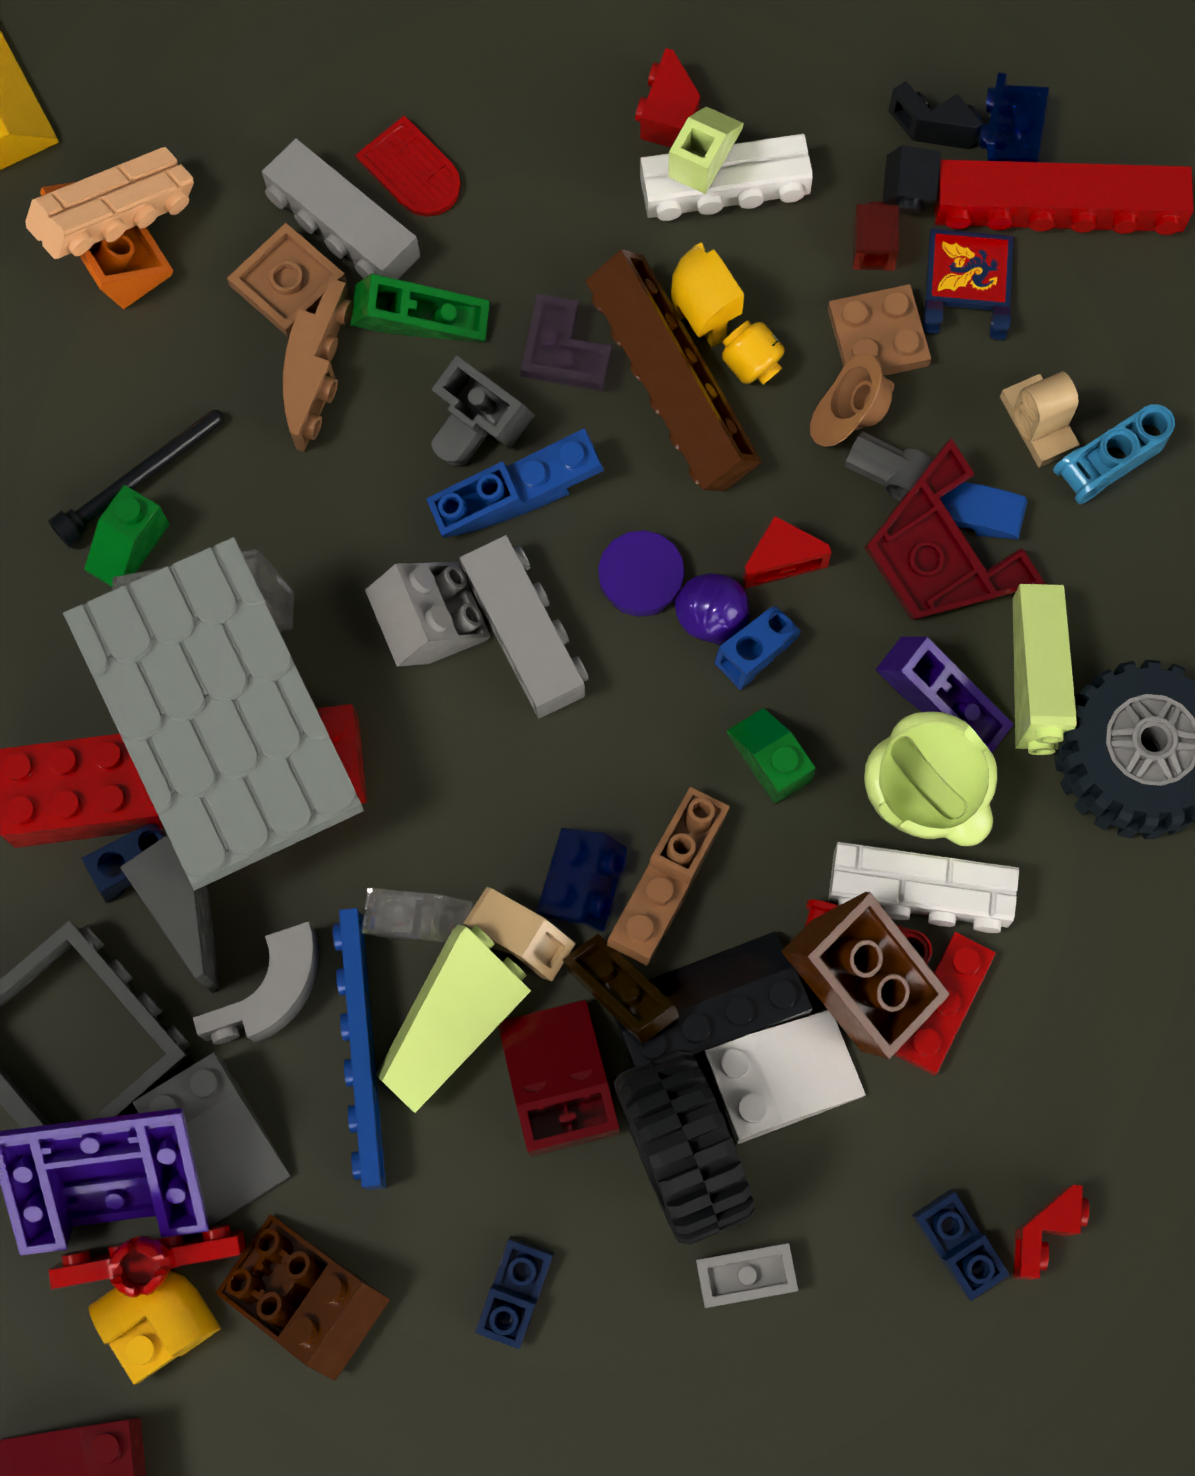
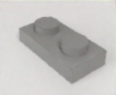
[696,1243,798,1309]

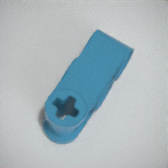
[1053,404,1175,505]

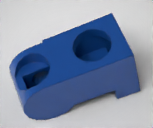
[714,606,801,691]

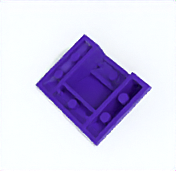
[0,1108,209,1256]

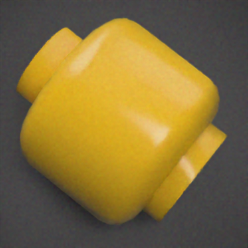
[722,320,785,385]

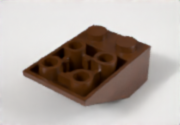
[215,1214,390,1381]

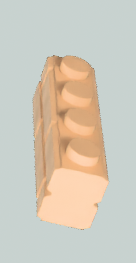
[25,147,194,259]

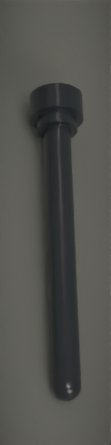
[48,410,224,548]

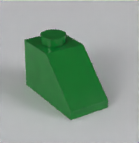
[84,485,170,589]
[726,708,816,804]

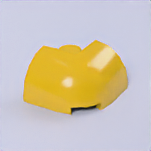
[671,242,744,348]
[88,1271,222,1385]

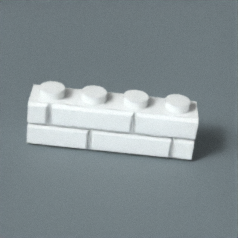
[640,134,813,221]
[828,842,1019,933]

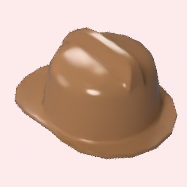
[810,353,895,447]

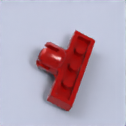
[48,1224,246,1298]

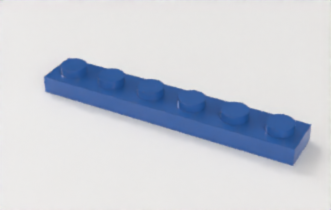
[333,908,386,1190]

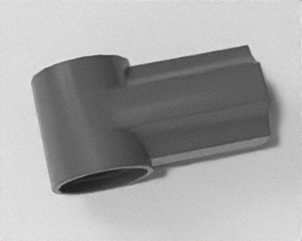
[845,431,933,502]

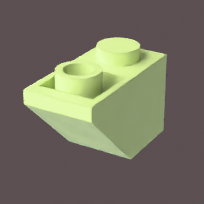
[668,106,744,194]

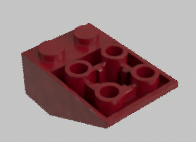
[498,999,620,1157]

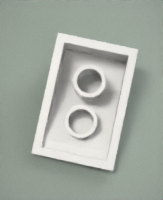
[703,1010,866,1145]

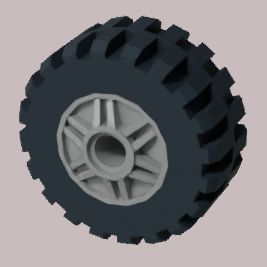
[1054,660,1195,840]

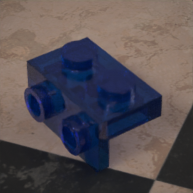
[980,72,1049,162]
[536,828,627,932]

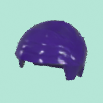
[675,573,750,645]

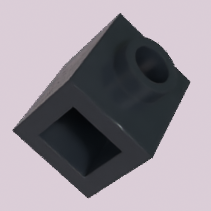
[882,145,941,214]

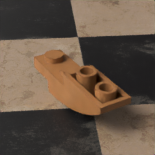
[283,278,353,452]
[607,787,730,966]

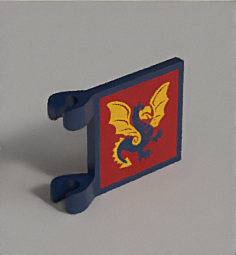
[923,229,1014,340]

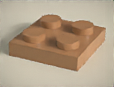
[227,223,347,337]
[827,284,931,376]

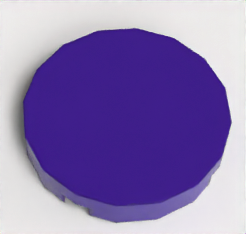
[598,530,685,617]

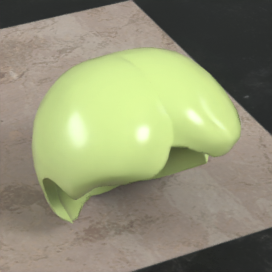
[864,711,997,846]

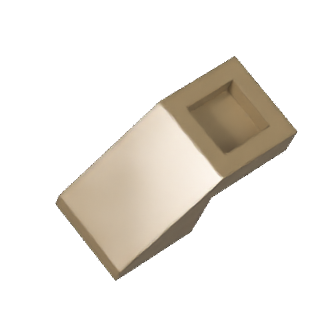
[462,887,576,981]

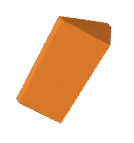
[40,182,174,310]

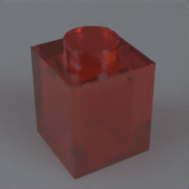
[852,201,899,271]

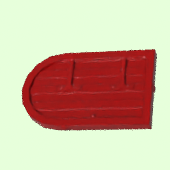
[355,115,461,217]

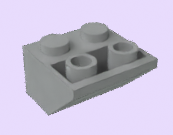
[365,562,490,667]

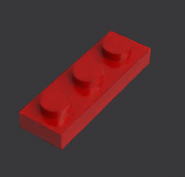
[894,932,996,1076]

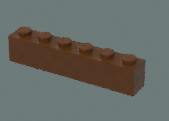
[585,249,762,492]

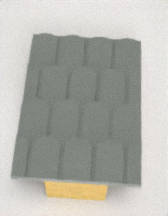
[63,537,364,891]

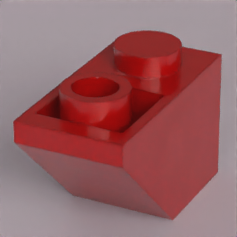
[635,48,700,148]

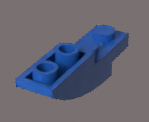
[426,428,604,538]

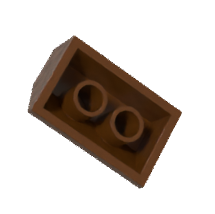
[781,892,950,1059]

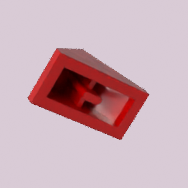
[743,516,832,589]

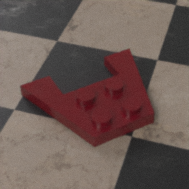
[864,438,1045,620]

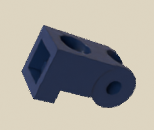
[81,824,165,903]

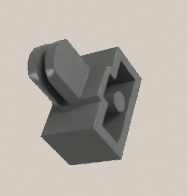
[431,355,535,467]

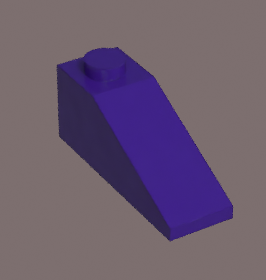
[875,636,1014,753]

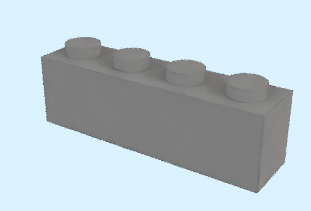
[261,138,421,279]
[459,535,589,719]

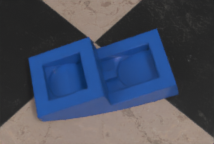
[940,482,1028,540]

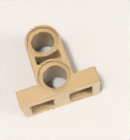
[1000,371,1080,468]

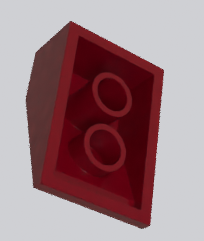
[0,1418,146,1476]

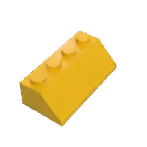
[0,31,59,170]

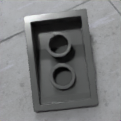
[120,835,220,993]
[132,1052,292,1227]

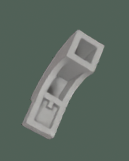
[193,921,319,1044]

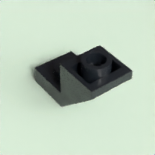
[888,81,982,150]

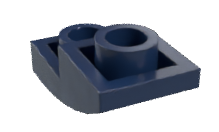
[912,1190,1010,1301]
[475,1236,555,1349]

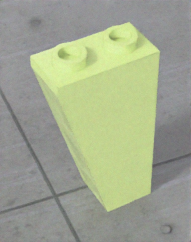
[1013,584,1077,755]
[376,924,531,1113]

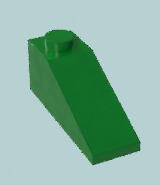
[350,274,490,343]

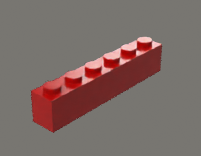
[935,160,1193,235]

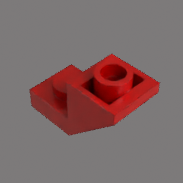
[1013,1185,1089,1280]

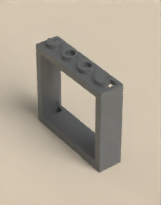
[0,920,194,1128]

